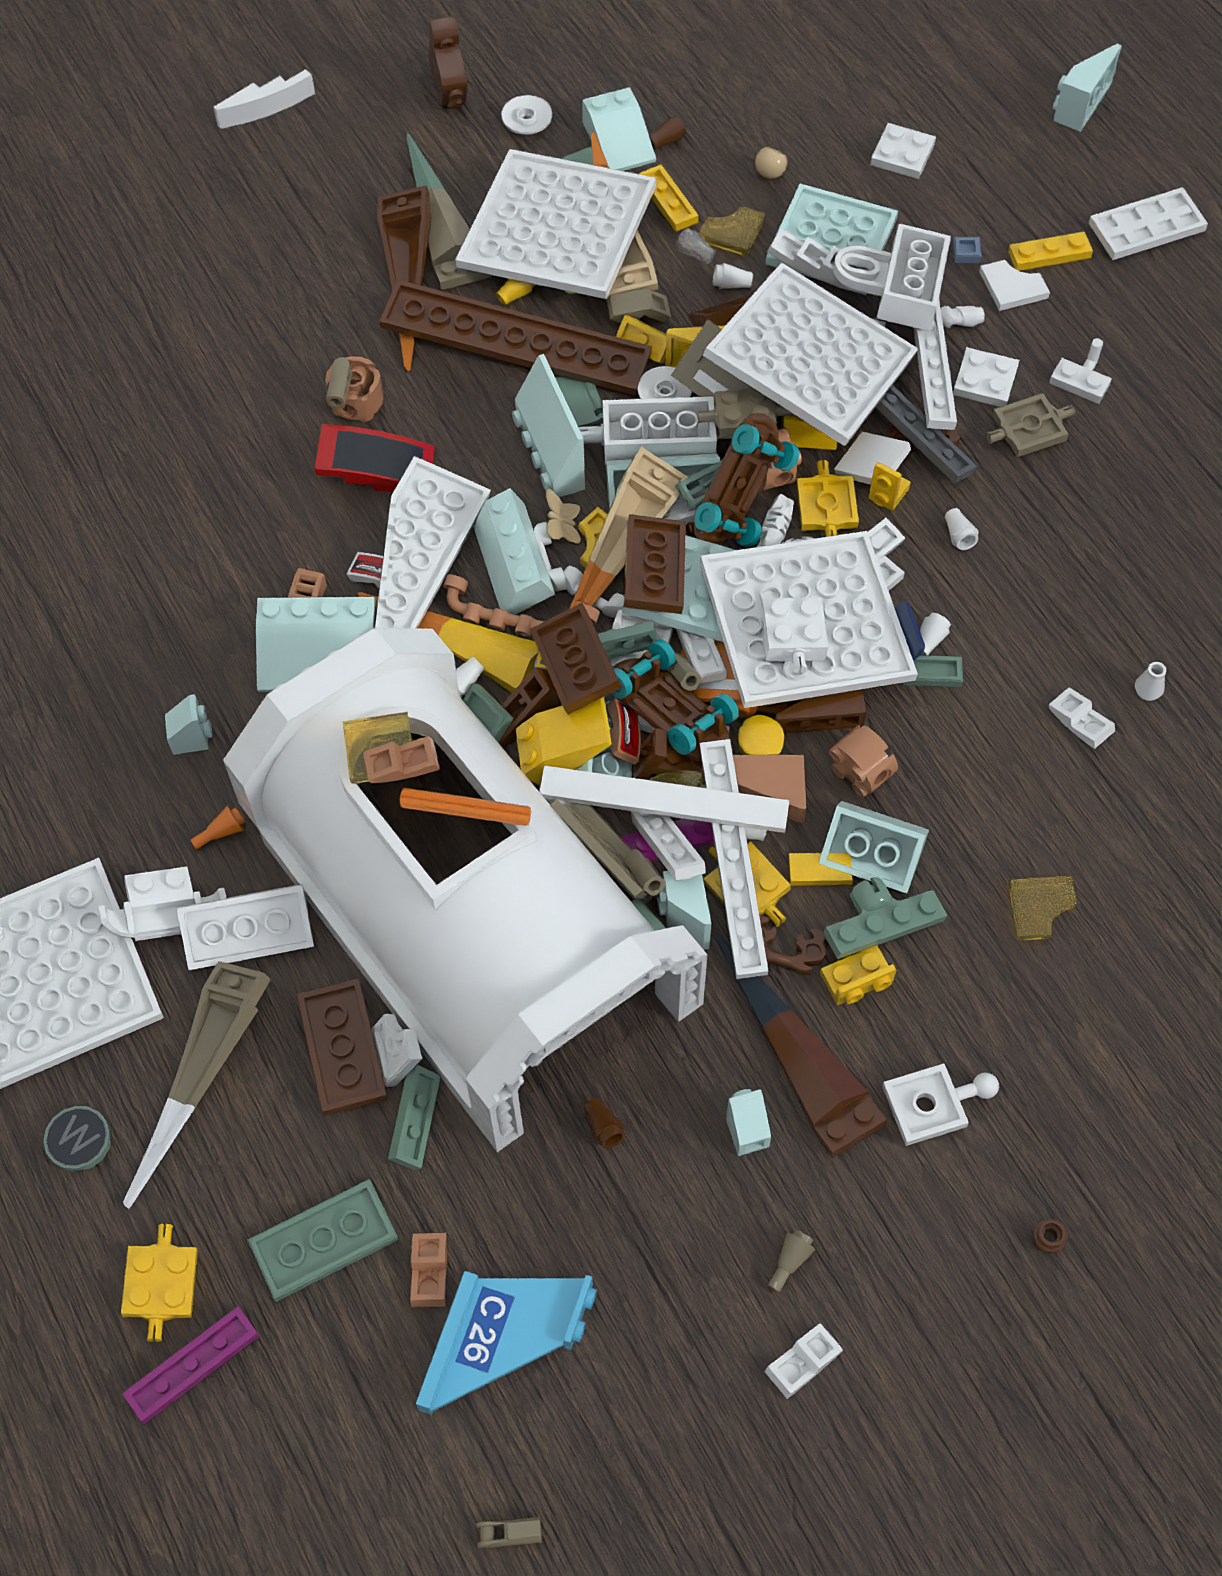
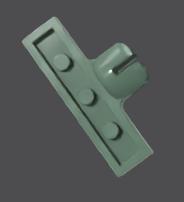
[823,877,948,959]

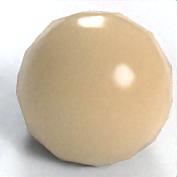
[755,147,787,179]

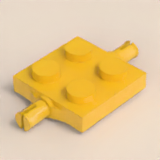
[796,460,859,537]
[703,842,791,927]
[121,1224,198,1342]

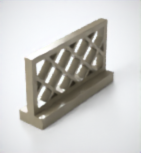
[550,799,655,904]

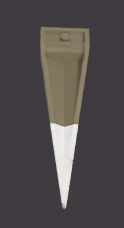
[123,961,271,1209]

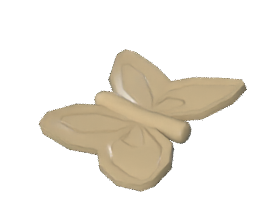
[546,488,581,544]

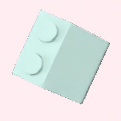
[657,871,711,950]

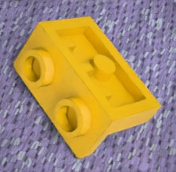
[820,945,896,1005]

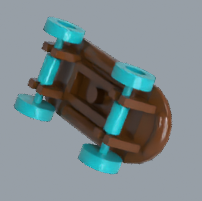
[693,412,799,547]
[611,639,739,762]

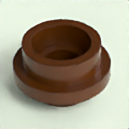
[1033,1219,1068,1253]

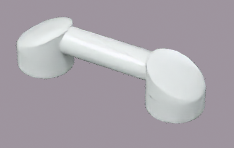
[534,522,567,592]
[563,566,624,618]

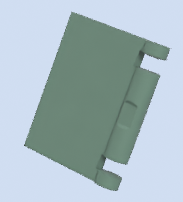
[555,376,603,427]

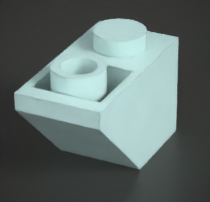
[165,694,212,755]
[726,1089,771,1156]

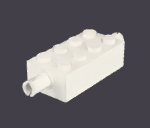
[578,397,733,465]

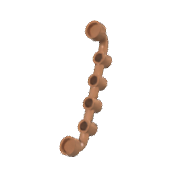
[443,574,600,638]

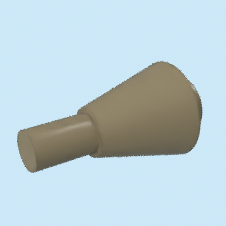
[768,1230,816,1292]

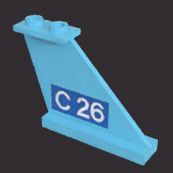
[416,1271,597,1415]

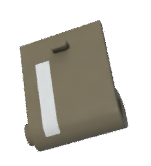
[671,320,753,406]

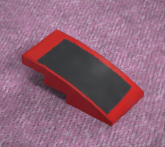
[315,424,435,492]

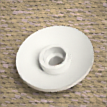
[502,95,552,134]
[638,366,692,399]

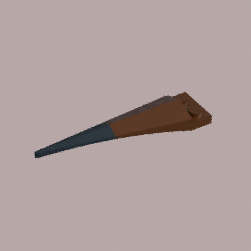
[716,933,887,1158]

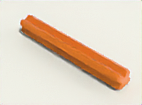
[400,788,532,826]

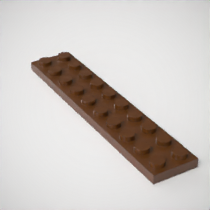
[379,279,652,396]

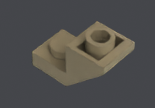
[607,288,671,323]

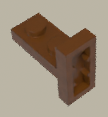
[632,728,705,784]

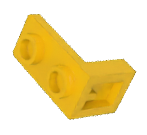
[869,462,911,511]

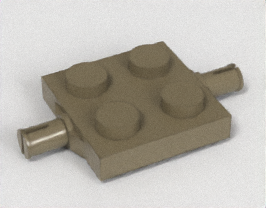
[697,388,793,437]
[986,393,1075,457]

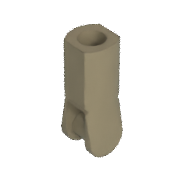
[326,357,353,408]
[665,652,702,691]
[625,849,666,896]
[476,1517,542,1549]

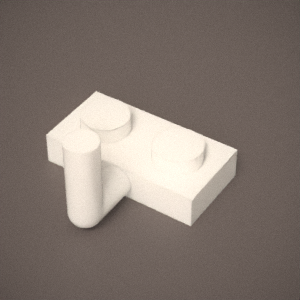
[1049,338,1112,404]

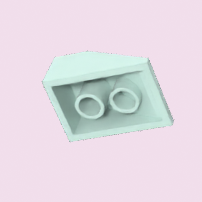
[1053,44,1122,132]
[582,87,656,171]

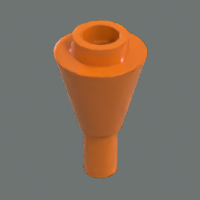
[190,805,246,849]

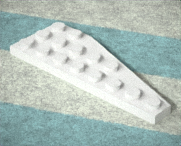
[375,456,491,628]

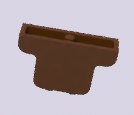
[428,16,468,109]

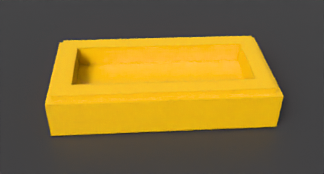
[788,853,853,886]

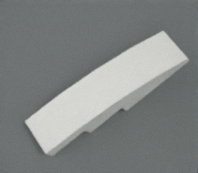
[213,69,315,129]
[767,228,870,295]

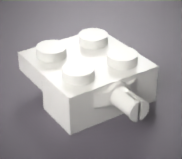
[761,597,829,673]

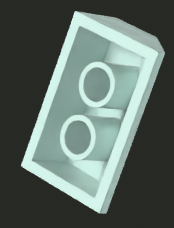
[818,801,929,893]

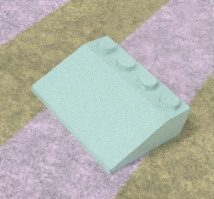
[512,354,585,498]
[256,597,377,692]

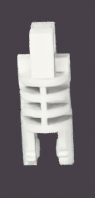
[757,494,794,547]

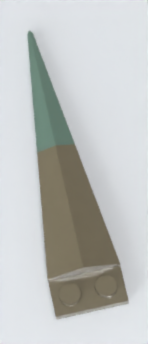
[406,133,491,290]

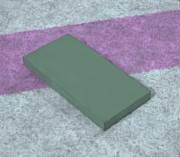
[248,1179,399,1302]

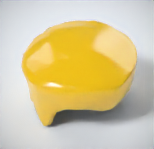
[738,715,784,755]

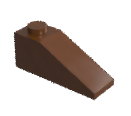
[498,668,562,748]
[775,689,866,734]

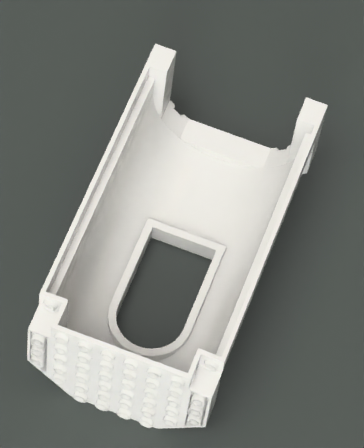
[223,628,707,1152]

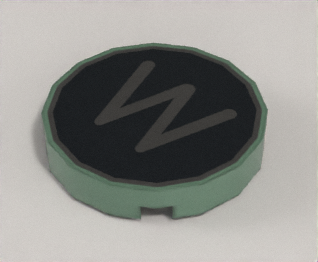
[43,1106,111,1172]

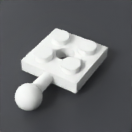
[882,1064,999,1146]

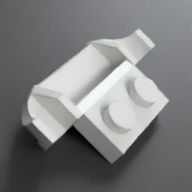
[98,867,226,941]

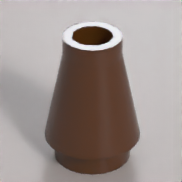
[649,115,687,149]
[584,1098,625,1149]

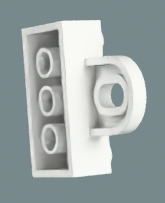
[833,224,951,331]

